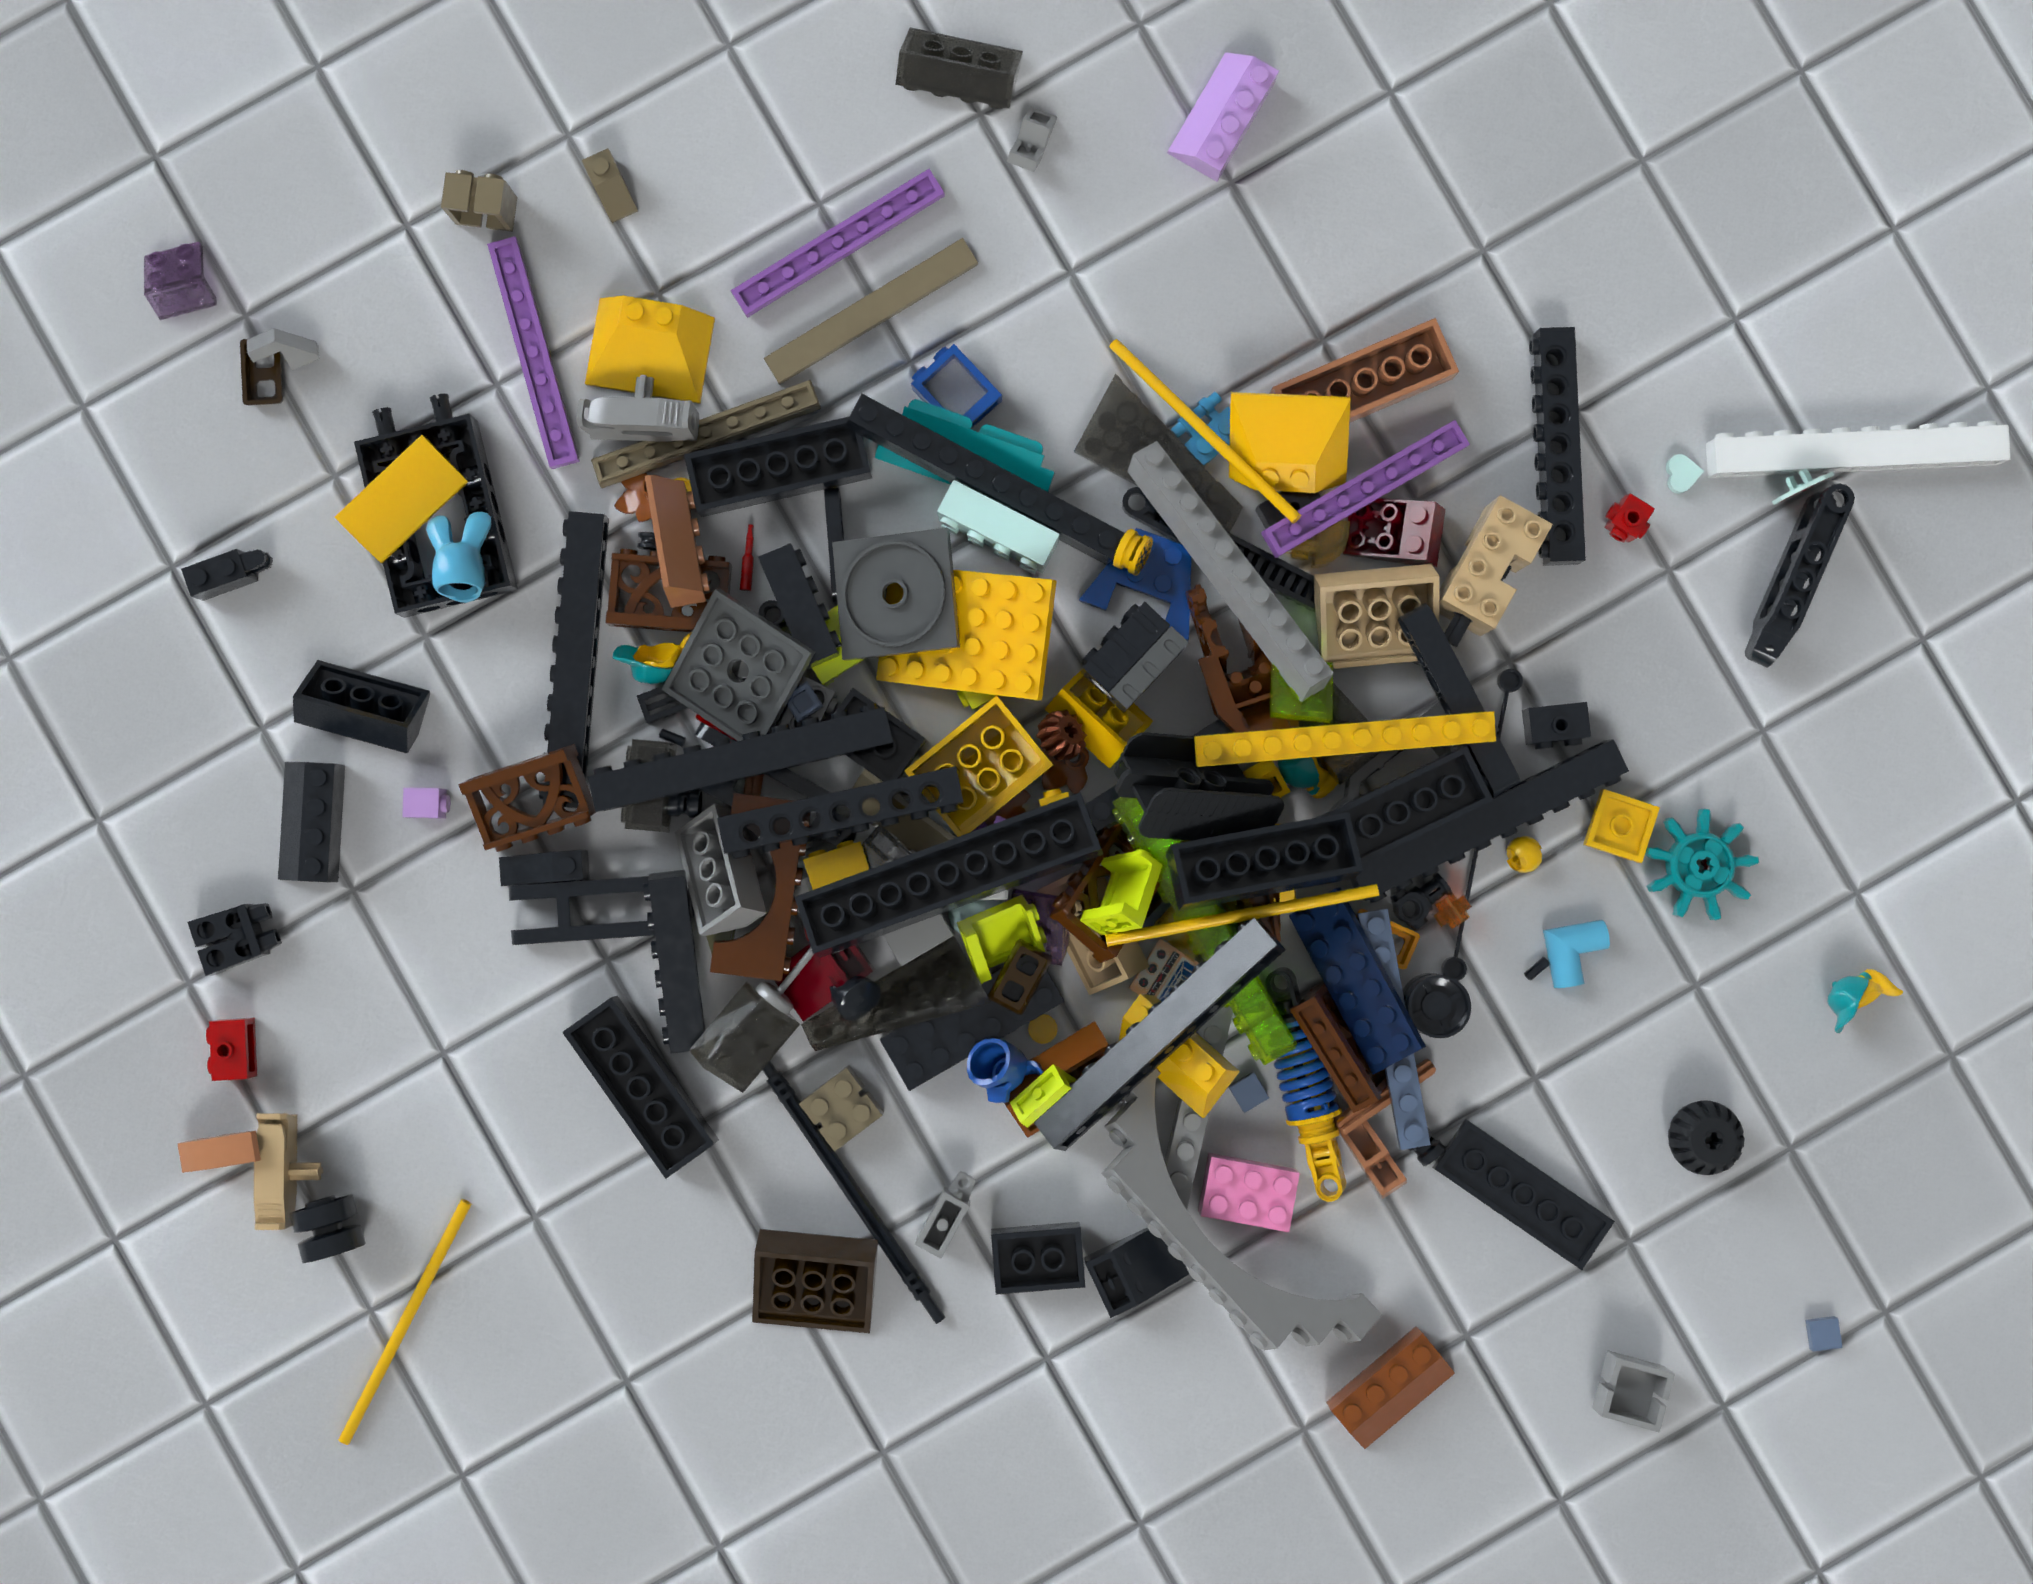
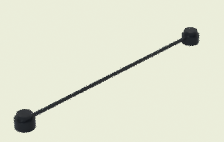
[1441,669,1523,981]

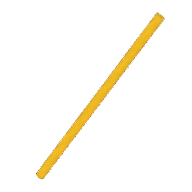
[1109,339,1301,524]
[1105,884,1379,947]
[338,1199,472,1445]

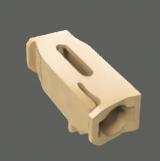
[254,1113,323,1230]

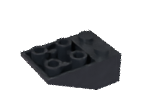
[1084,1227,1189,1318]

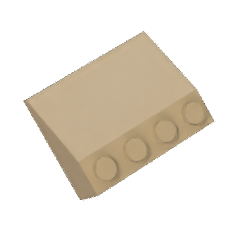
[1314,564,1439,669]

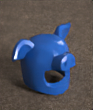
[967,1038,1044,1103]

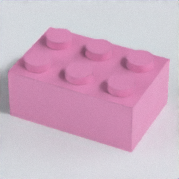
[1198,1152,1300,1232]

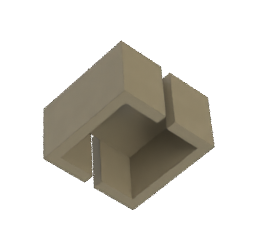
[441,170,518,232]
[799,1065,884,1152]

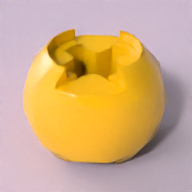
[1506,836,1542,873]

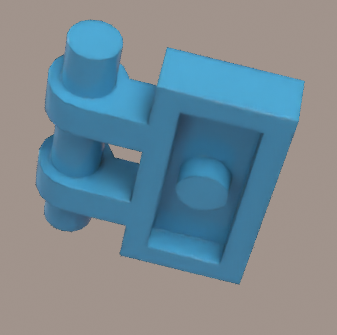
[1170,392,1230,468]

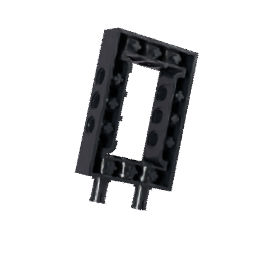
[354,393,518,618]

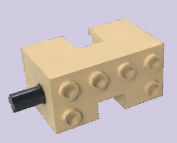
[1439,495,1553,647]

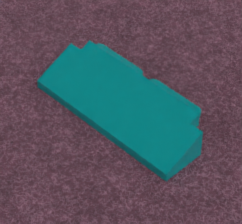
[874,399,1055,492]

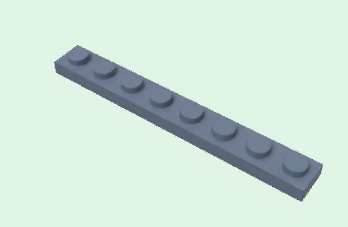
[1357,909,1431,1150]

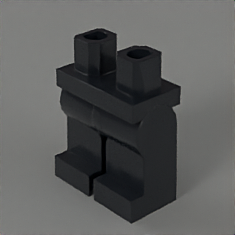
[187,903,282,976]

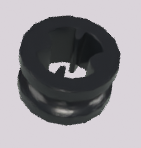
[637,532,657,551]

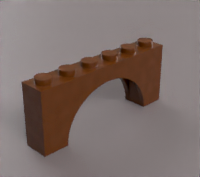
[710,793,811,981]

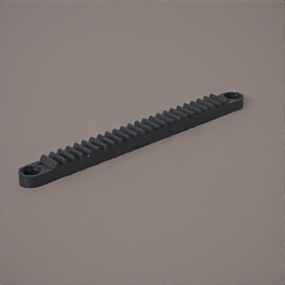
[1122,487,1420,665]

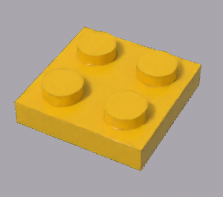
[1583,789,1660,863]

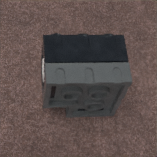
[1081,601,1189,713]

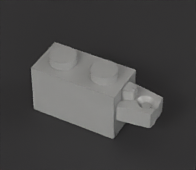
[915,1171,976,1259]

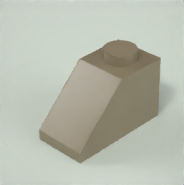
[582,148,638,223]

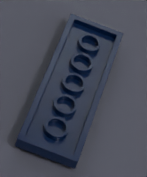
[1289,887,1426,1074]

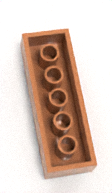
[1269,318,1459,423]

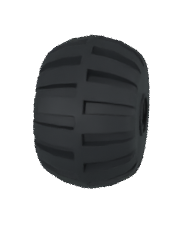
[1668,1100,1745,1175]

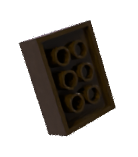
[752,1229,878,1333]

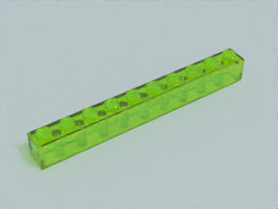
[1112,797,1297,1065]

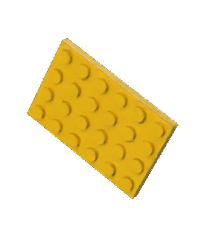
[876,570,1057,701]

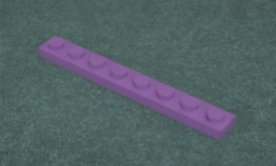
[730,169,945,318]
[487,236,580,469]
[1261,420,1470,558]

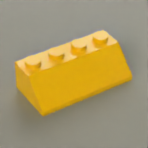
[1118,994,1240,1118]

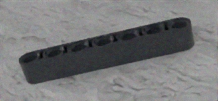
[1398,603,1520,798]

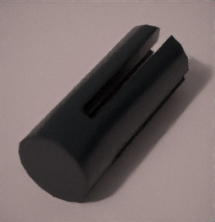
[659,729,686,747]
[1524,957,1550,981]

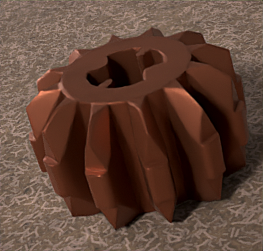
[1036,709,1087,761]

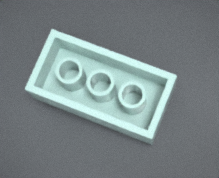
[937,480,1060,574]

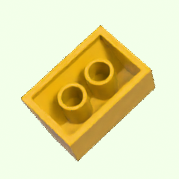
[1045,669,1153,769]

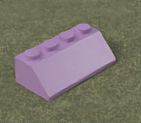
[1167,52,1279,182]

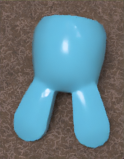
[426,512,491,603]

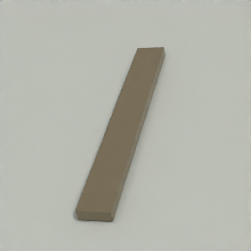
[764,238,978,385]
[591,380,821,488]

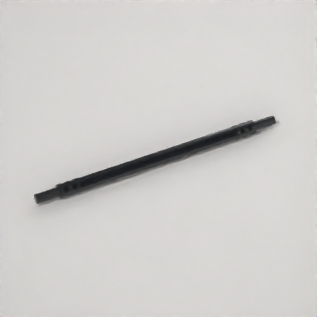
[752,1048,945,1324]

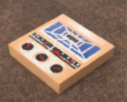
[1128,938,1199,1002]

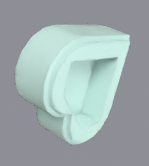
[1666,454,1704,494]

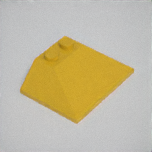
[585,295,715,404]
[1229,392,1351,493]

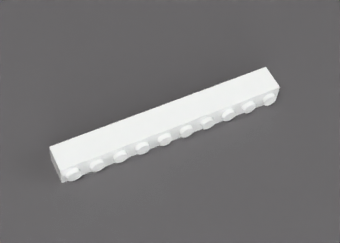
[1706,421,2011,478]

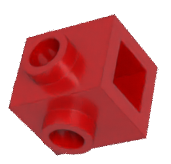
[1604,493,1655,543]

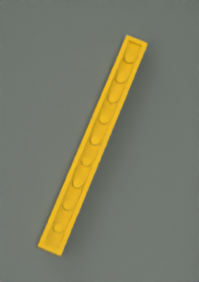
[1194,711,1496,767]

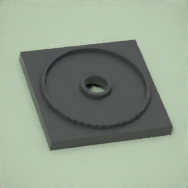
[832,527,960,661]
[662,588,815,741]

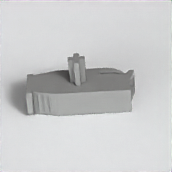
[576,375,699,442]

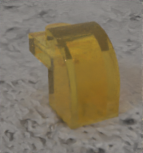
[1286,520,1350,568]

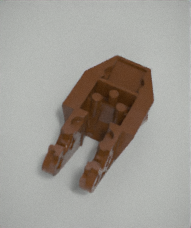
[1185,584,1301,733]

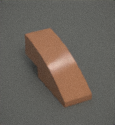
[1334,1107,1407,1199]
[177,1130,261,1173]

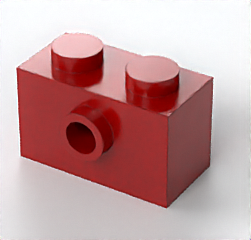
[206,1017,257,1081]

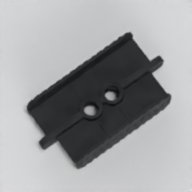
[1114,732,1284,841]

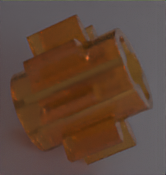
[1433,893,1472,929]

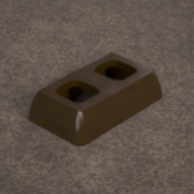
[240,339,283,406]
[988,939,1052,1015]

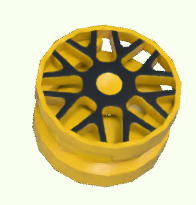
[1113,529,1153,576]

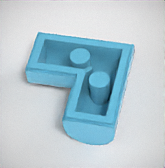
[1543,920,1610,988]

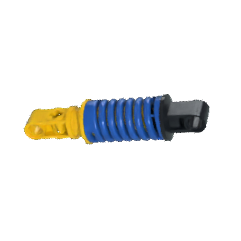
[1262,967,1346,1202]

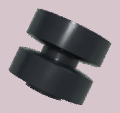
[1403,973,1471,1038]
[289,1194,366,1263]

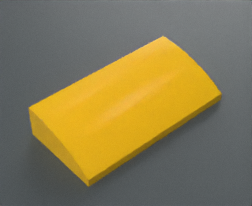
[335,435,468,563]

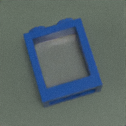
[911,344,1002,429]

